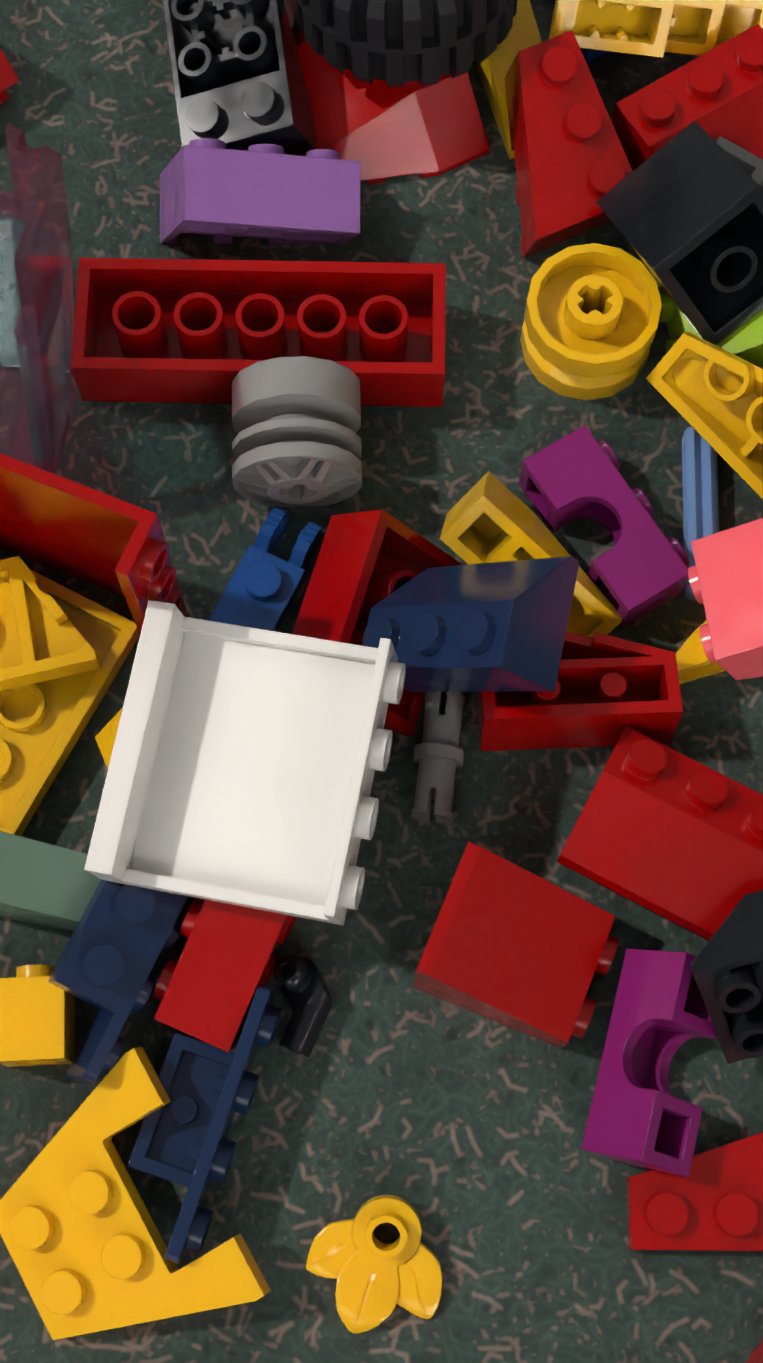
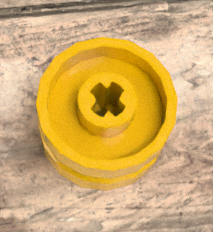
[520,243,662,401]

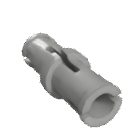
[411,692,466,823]

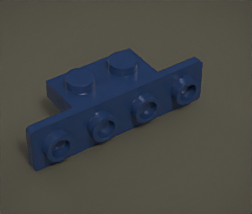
[48,879,188,1083]
[127,985,282,1263]

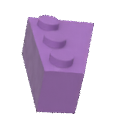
[160,138,360,244]

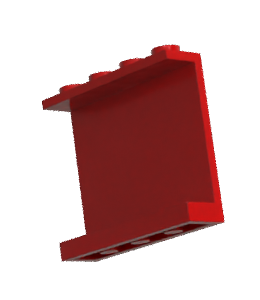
[0,453,190,634]

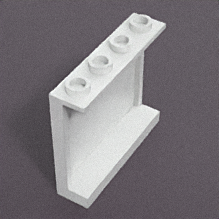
[84,600,406,926]

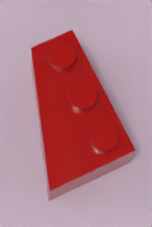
[504,30,633,258]

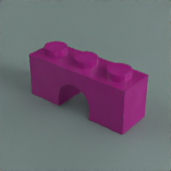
[518,425,690,630]
[581,948,717,1177]

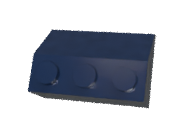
[362,556,580,692]

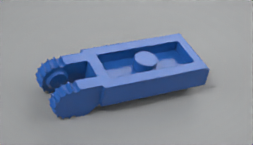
[208,506,323,632]

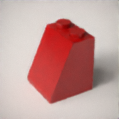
[413,842,620,1049]

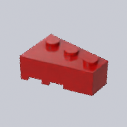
[476,631,683,752]

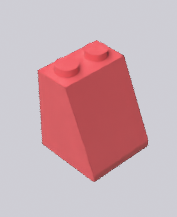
[688,518,763,680]

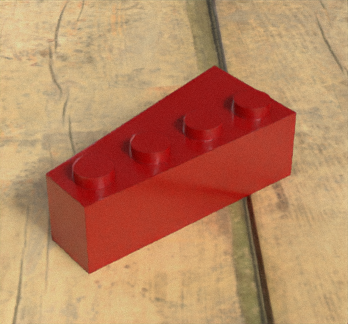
[153,898,298,1053]

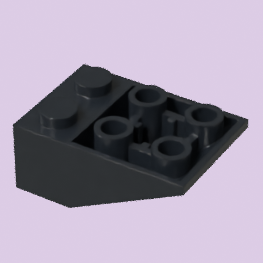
[163,0,317,156]

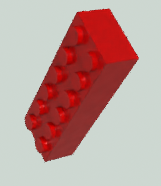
[70,257,446,407]

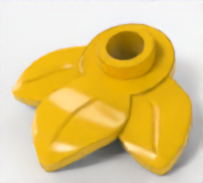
[306,1195,442,1334]

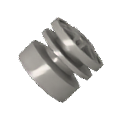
[232,356,362,507]

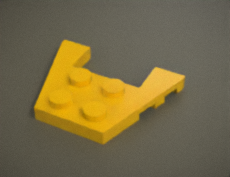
[0,1047,271,1340]

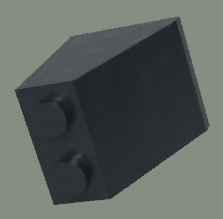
[596,121,763,345]

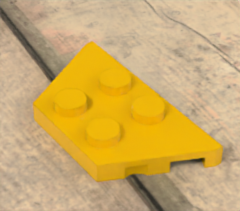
[0,556,102,691]

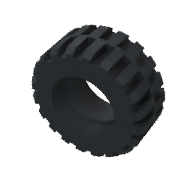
[294,0,518,87]

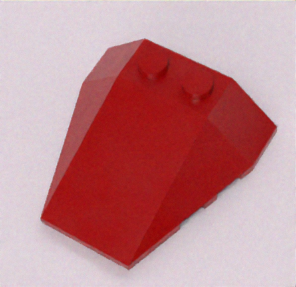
[293,30,490,184]

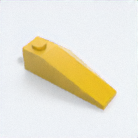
[646,332,763,499]

